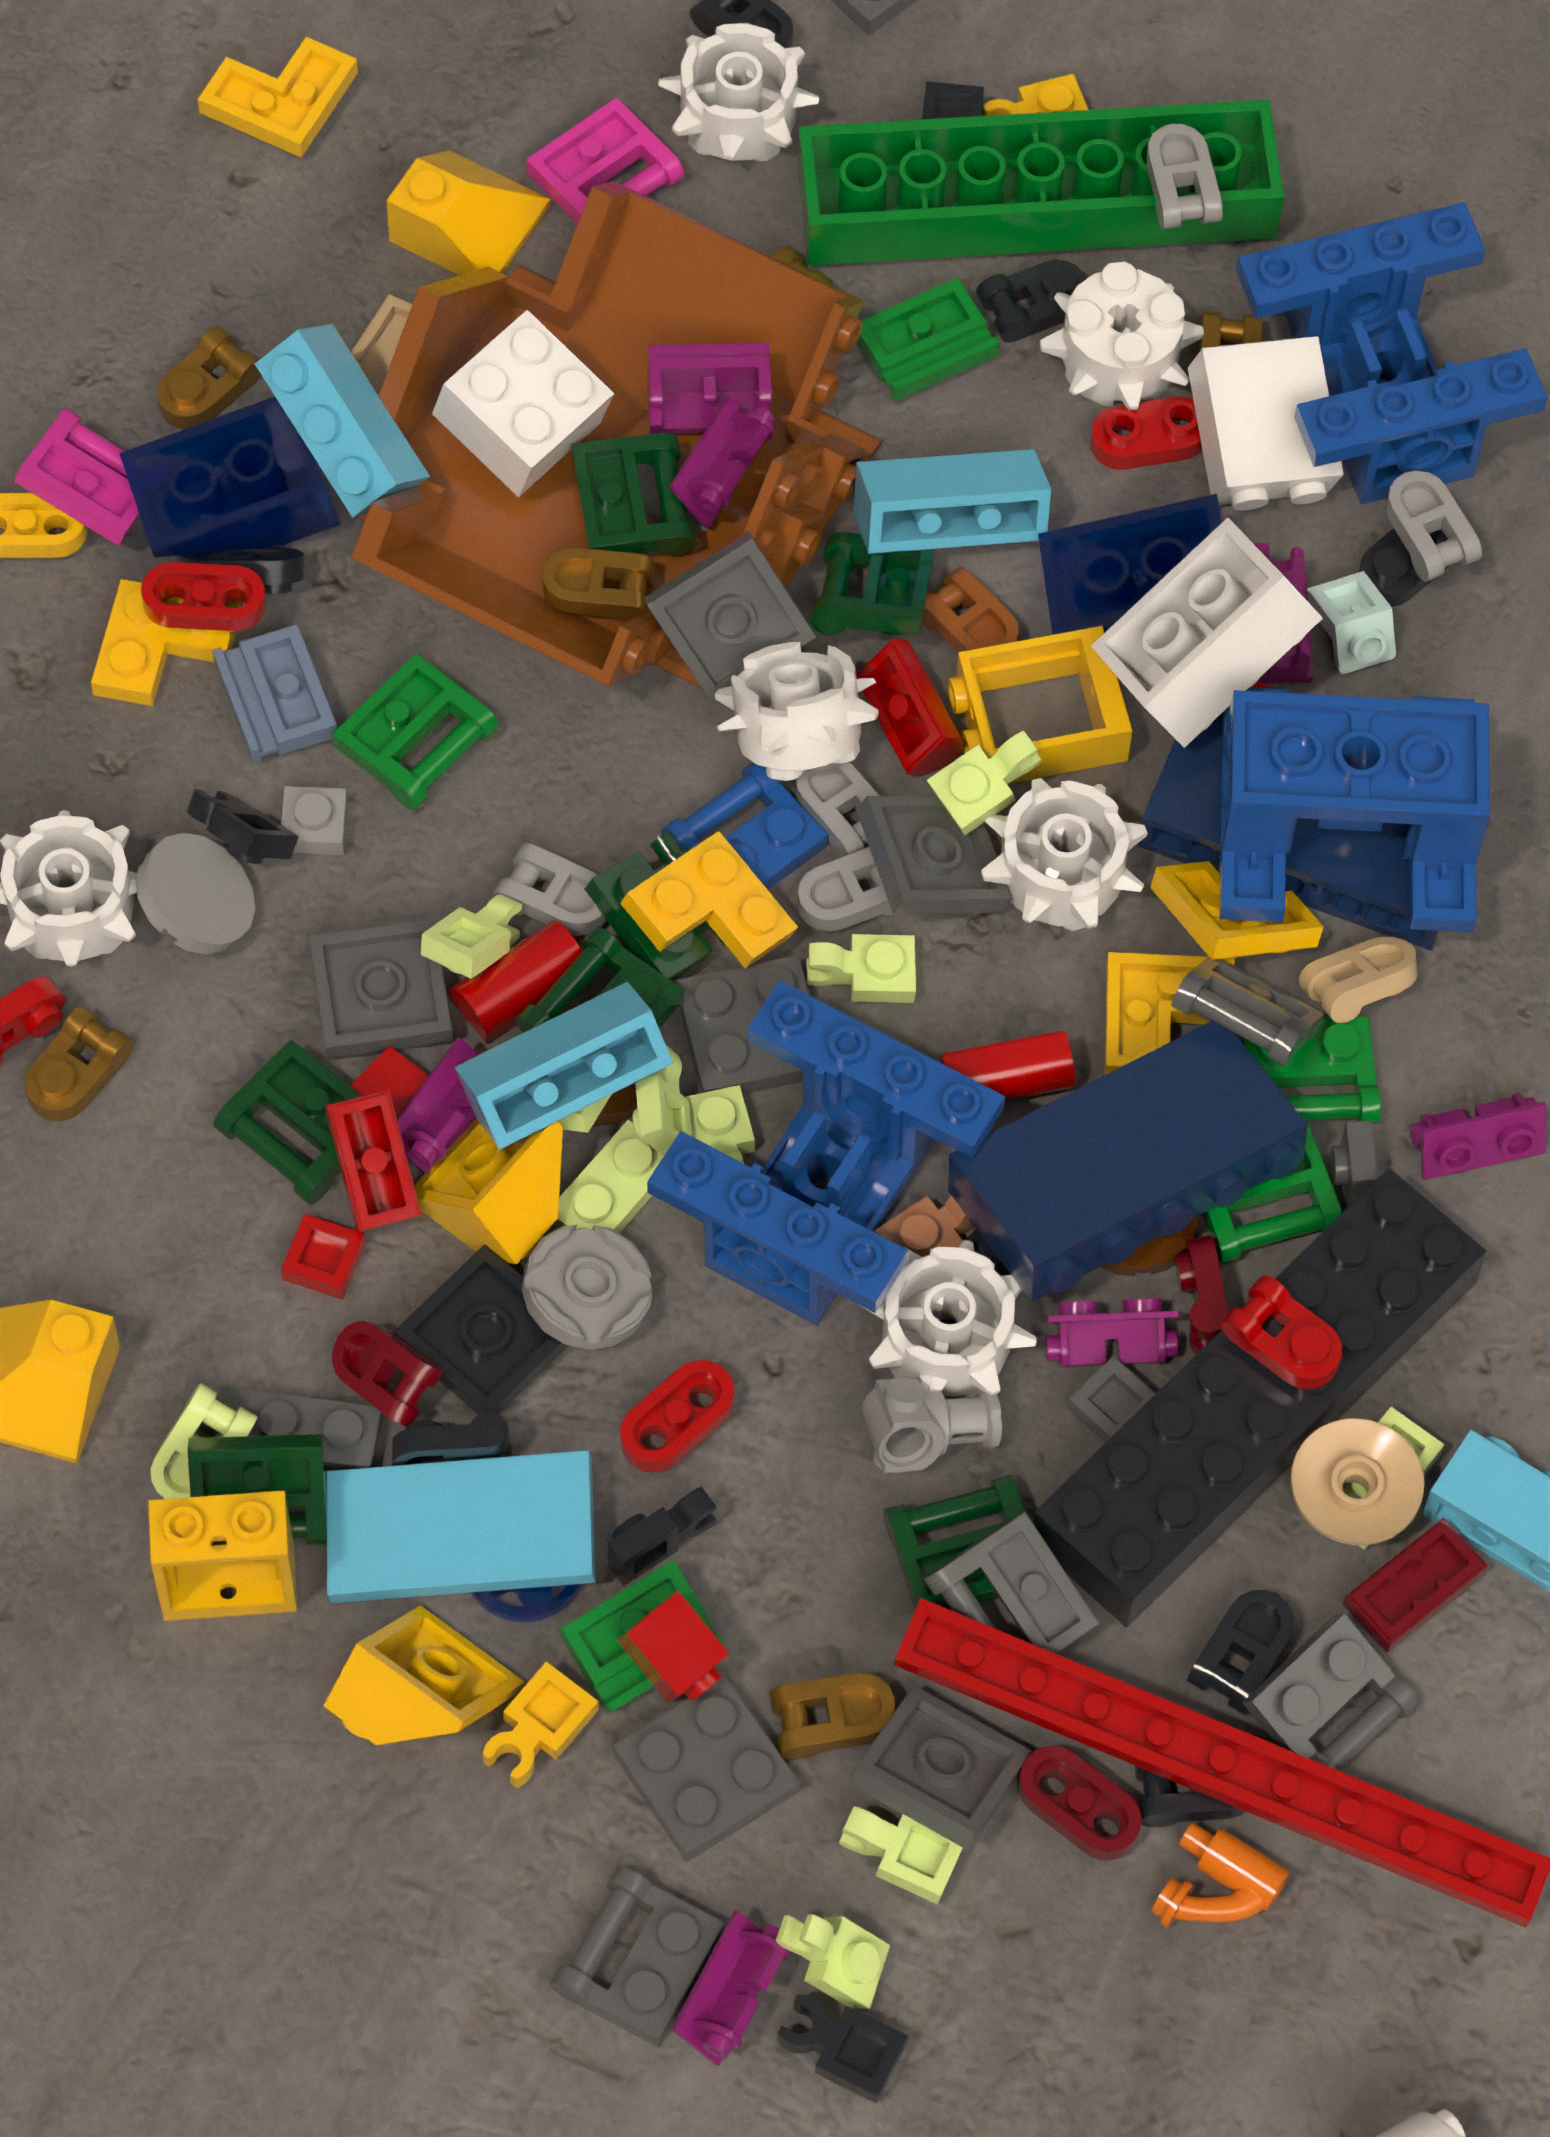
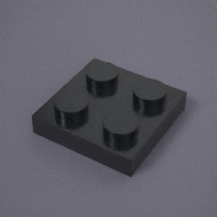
[394,1244,569,1415]

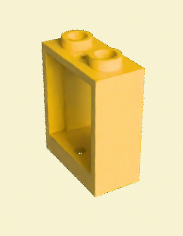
[947,626,1132,784]
[148,1491,297,1621]

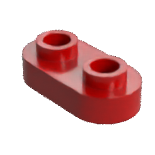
[1090,396,1203,470]
[141,562,266,631]
[620,1360,734,1473]

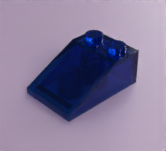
[119,396,341,558]
[1038,494,1226,635]

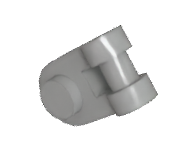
[1146,124,1222,229]
[1386,471,1482,582]
[795,762,879,858]
[492,843,607,936]
[797,847,893,932]

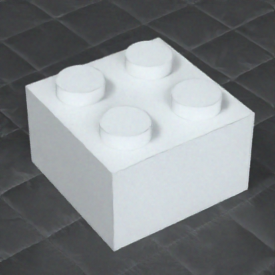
[432,310,614,498]

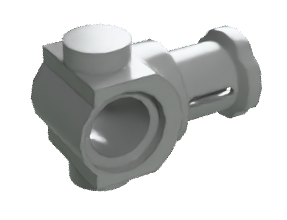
[862,1377,1002,1473]

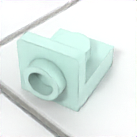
[1307,571,1396,674]

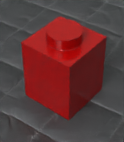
[617,1591,730,1703]

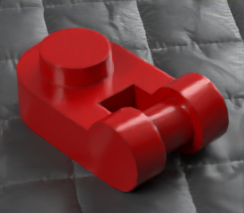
[0,976,66,1067]
[1220,1275,1342,1389]

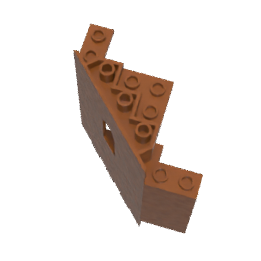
[348,181,883,689]

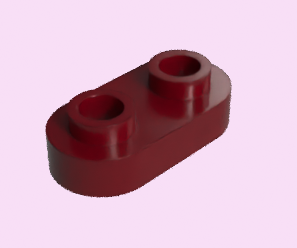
[1018,1746,1142,1860]

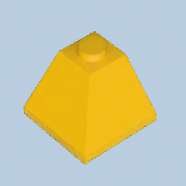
[386,150,551,275]
[414,1118,563,1265]
[0,1299,120,1464]
[323,1605,525,1745]

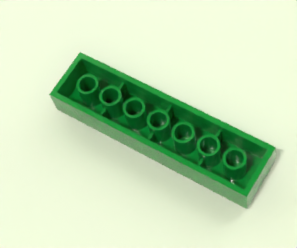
[798,99,1284,266]

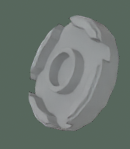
[135,832,256,955]
[522,1225,653,1350]

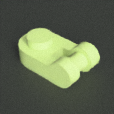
[150,1383,258,1499]

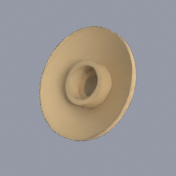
[1291,1418,1424,1545]

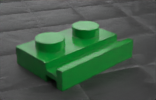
[856,278,1000,402]
[557,1560,724,1714]

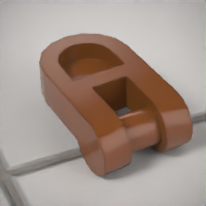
[923,567,1019,653]

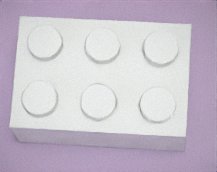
[1091,517,1323,748]

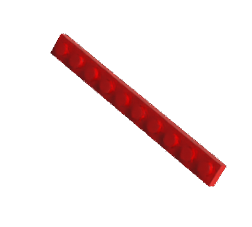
[893,1598,1550,1928]

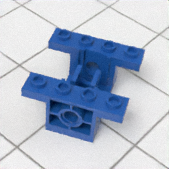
[1236,202,1547,505]
[1219,687,1490,933]
[647,980,1005,1326]

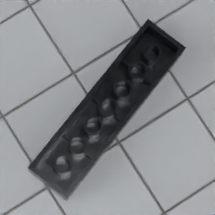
[1033,1167,1487,1628]

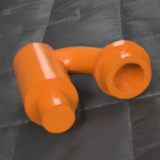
[1151,1822,1291,1929]

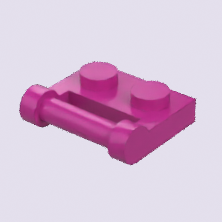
[526,97,685,227]
[14,408,170,546]

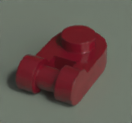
[1175,1235,1229,1355]
[332,1321,444,1427]

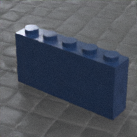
[1138,712,1440,951]
[948,1021,1308,1302]

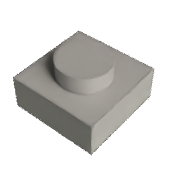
[281,786,348,855]

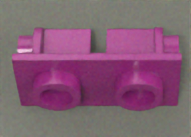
[669,397,775,528]
[397,1037,487,1174]
[1409,1093,1546,1180]
[1042,1298,1179,1367]
[671,1910,790,2066]

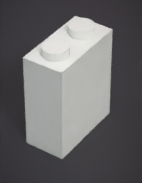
[1188,336,1344,511]

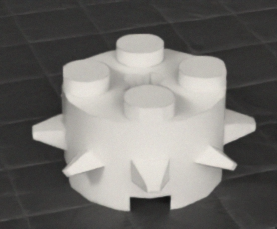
[658,23,819,161]
[1040,262,1204,410]
[715,642,878,781]
[981,778,1147,931]
[0,810,137,966]
[863,1240,1037,1397]

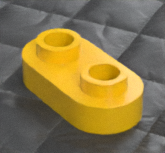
[0,493,88,558]

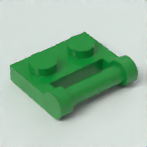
[332,653,499,811]
[1241,1016,1381,1124]
[1202,1120,1342,1264]

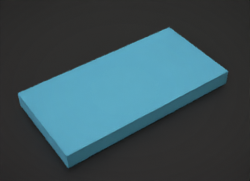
[326,1450,596,1603]

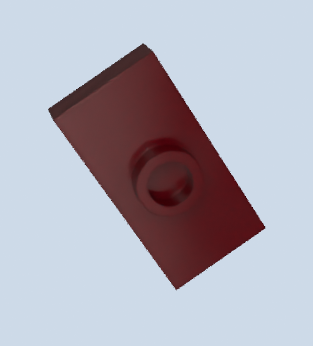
[1343,1517,1488,1653]

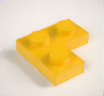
[198,37,358,158]
[91,579,241,706]
[620,831,798,969]
[1150,861,1324,960]
[1104,952,1235,1075]

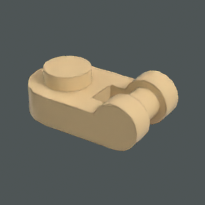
[1299,937,1417,1023]

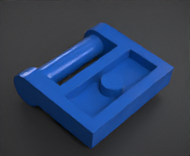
[661,762,828,890]

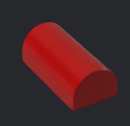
[856,638,964,775]
[449,920,582,1044]
[940,1030,1075,1101]
[324,1090,421,1232]

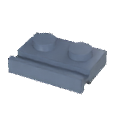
[212,624,337,764]

